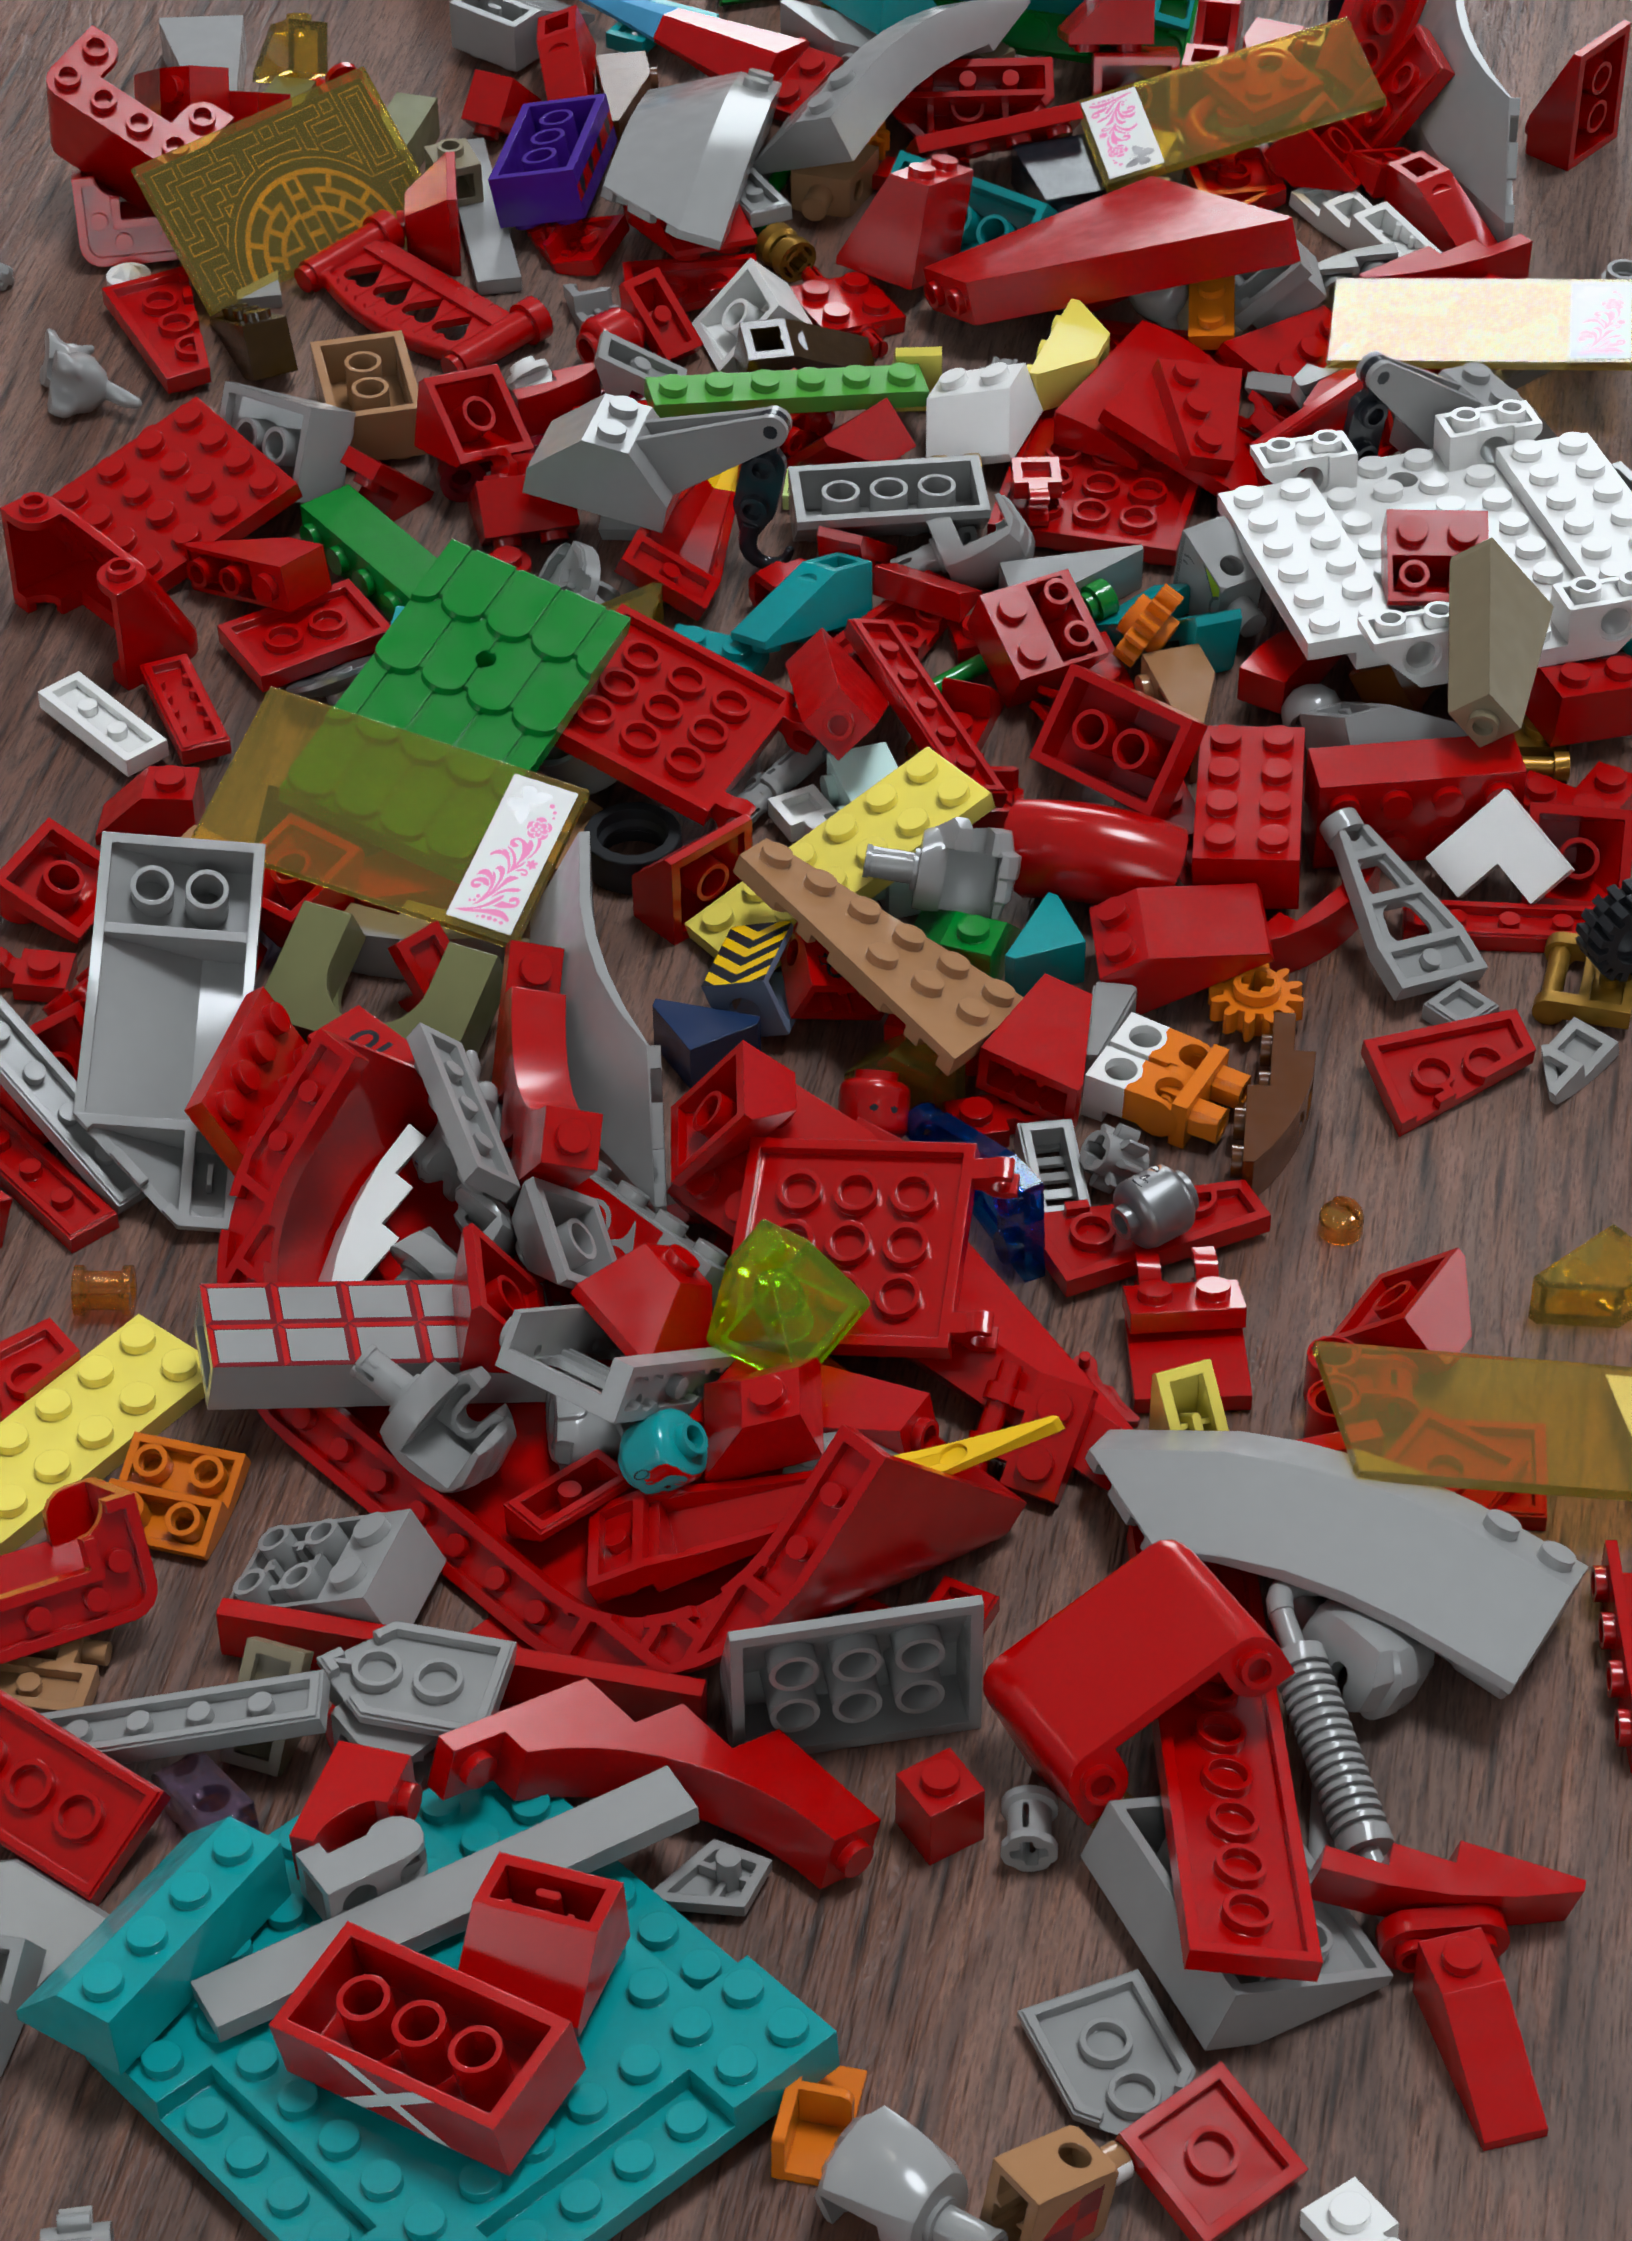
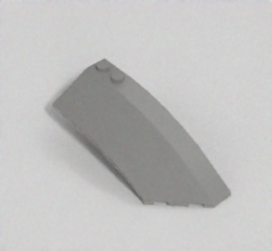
[600,68,782,250]

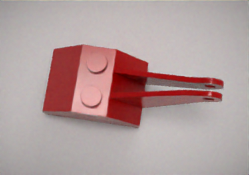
[1029,663,1208,820]

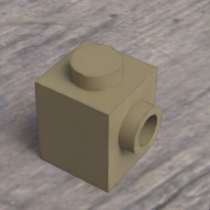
[424,138,484,207]

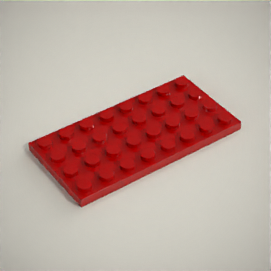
[987,319,1231,566]

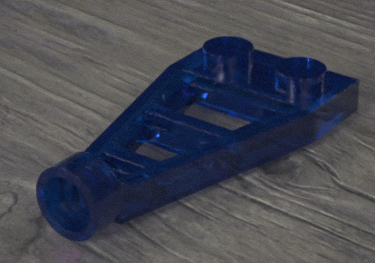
[905,1103,1045,1283]

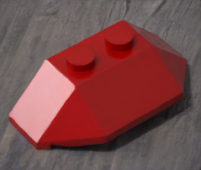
[891,57,1054,137]

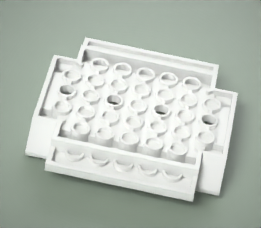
[1218,399,1632,688]

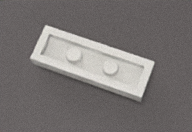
[38,671,169,777]

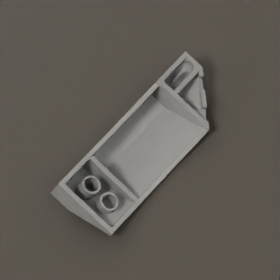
[753,0,1031,174]
[1405,0,1520,242]
[73,831,266,1232]
[520,831,667,1214]
[1085,1429,1589,1695]

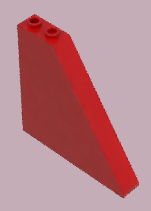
[923,176,1301,326]

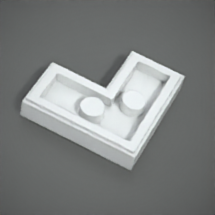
[1425,789,1575,904]

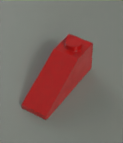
[1412,1927,1549,2151]

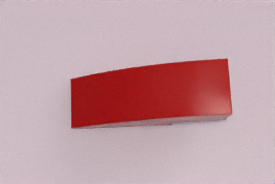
[1237,629,1342,714]

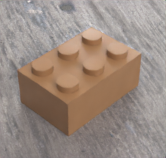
[310,330,427,461]

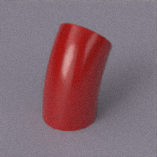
[1004,799,1188,905]

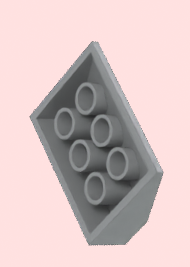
[720,1595,984,1754]
[1080,1796,1394,2051]

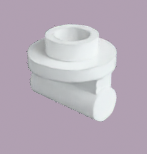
[506,356,552,391]

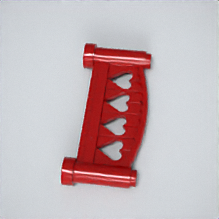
[294,209,553,374]

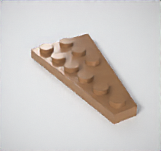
[733,838,1024,1076]

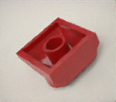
[0,817,100,944]

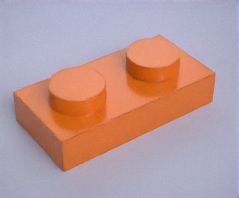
[1188,275,1235,350]

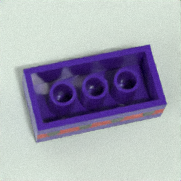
[488,93,617,230]

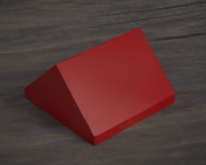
[414,364,534,468]
[452,1223,553,1373]

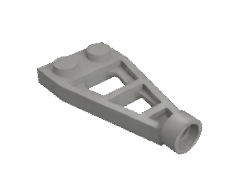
[1319,807,1488,1001]

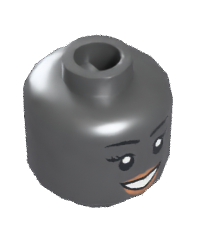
[1110,1164,1199,1249]

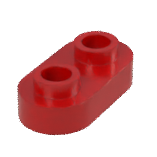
[1375,1903,1510,1973]

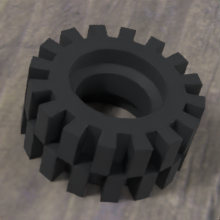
[1575,878,1632,982]

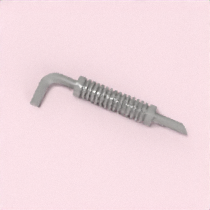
[1265,1579,1395,1923]

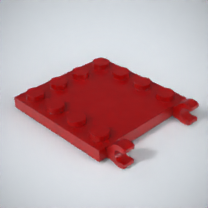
[554,604,817,828]
[717,1137,1020,1359]

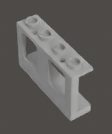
[495,1304,741,1424]

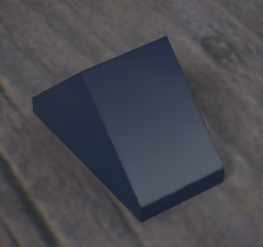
[652,998,761,1089]

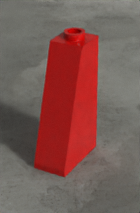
[785,627,889,761]
[689,1345,939,1454]

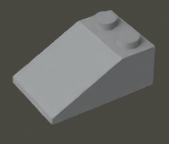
[219,381,356,503]

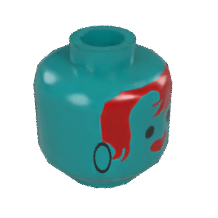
[618,1408,708,1494]

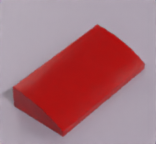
[1054,320,1220,470]

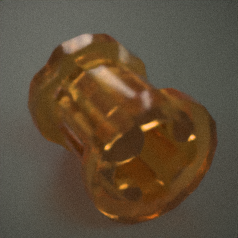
[71,1265,137,1316]

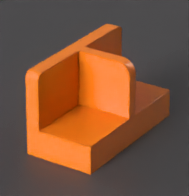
[771,2065,867,2186]

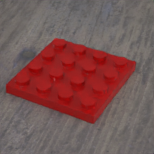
[50,396,303,592]

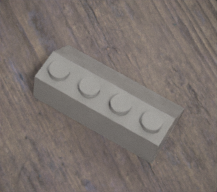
[788,454,991,543]

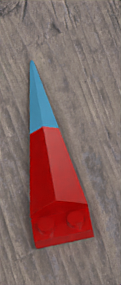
[579,0,844,122]

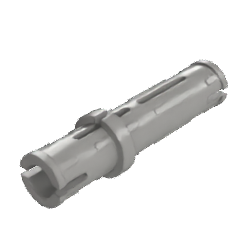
[737,735,830,824]

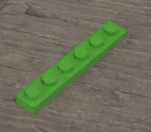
[644,362,929,418]

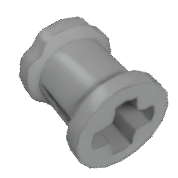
[1000,1785,1058,1872]

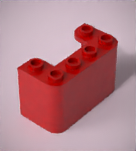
[46,25,234,216]

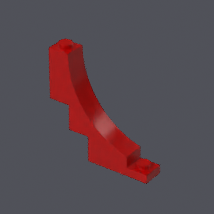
[492,940,603,1190]
[427,1678,881,1889]

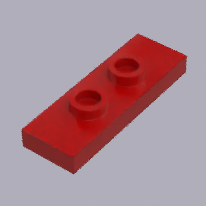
[139,654,232,765]

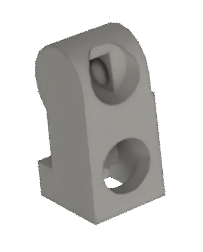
[296,1816,428,1921]

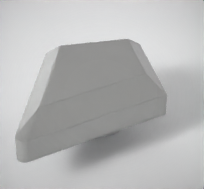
[653,1839,772,1916]

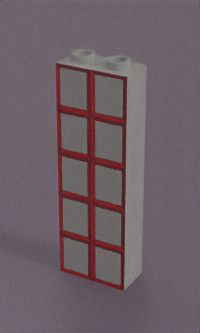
[194,1278,562,1410]

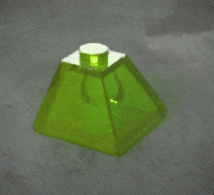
[706,1219,871,1370]

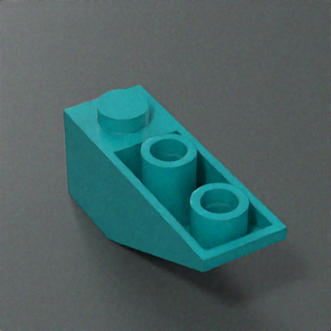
[731,552,872,653]

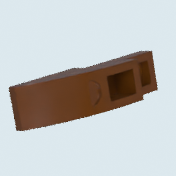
[1230,1012,1316,1196]

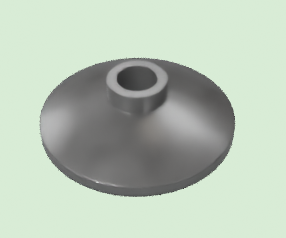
[286,656,371,706]

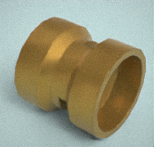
[755,222,816,282]

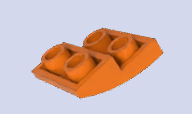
[109,1431,251,1561]

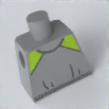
[1173,515,1266,637]

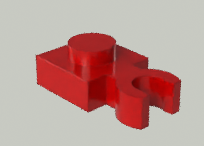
[943,1094,1045,1151]

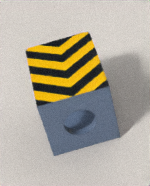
[701,921,796,1037]

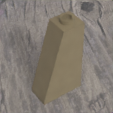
[1448,537,1554,748]

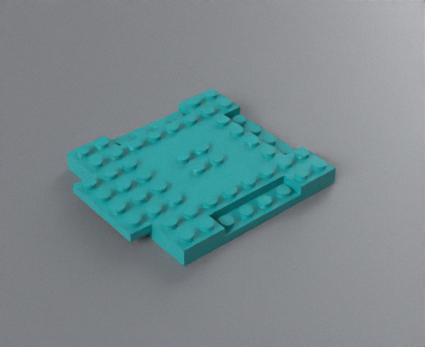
[86,1781,840,2241]

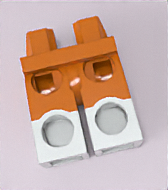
[1081,1012,1252,1149]

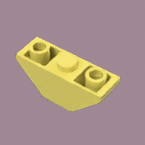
[1027,299,1110,411]

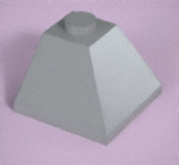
[511,1177,617,1289]

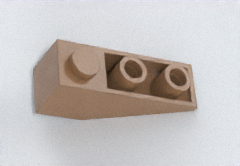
[1134,643,1215,783]

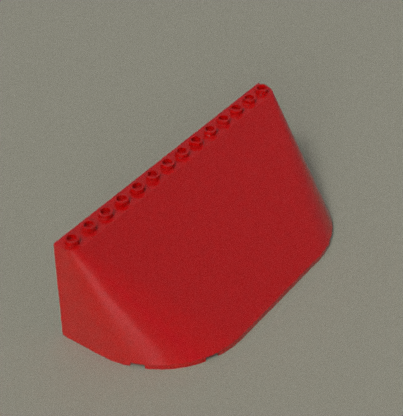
[217,1028,1027,1675]

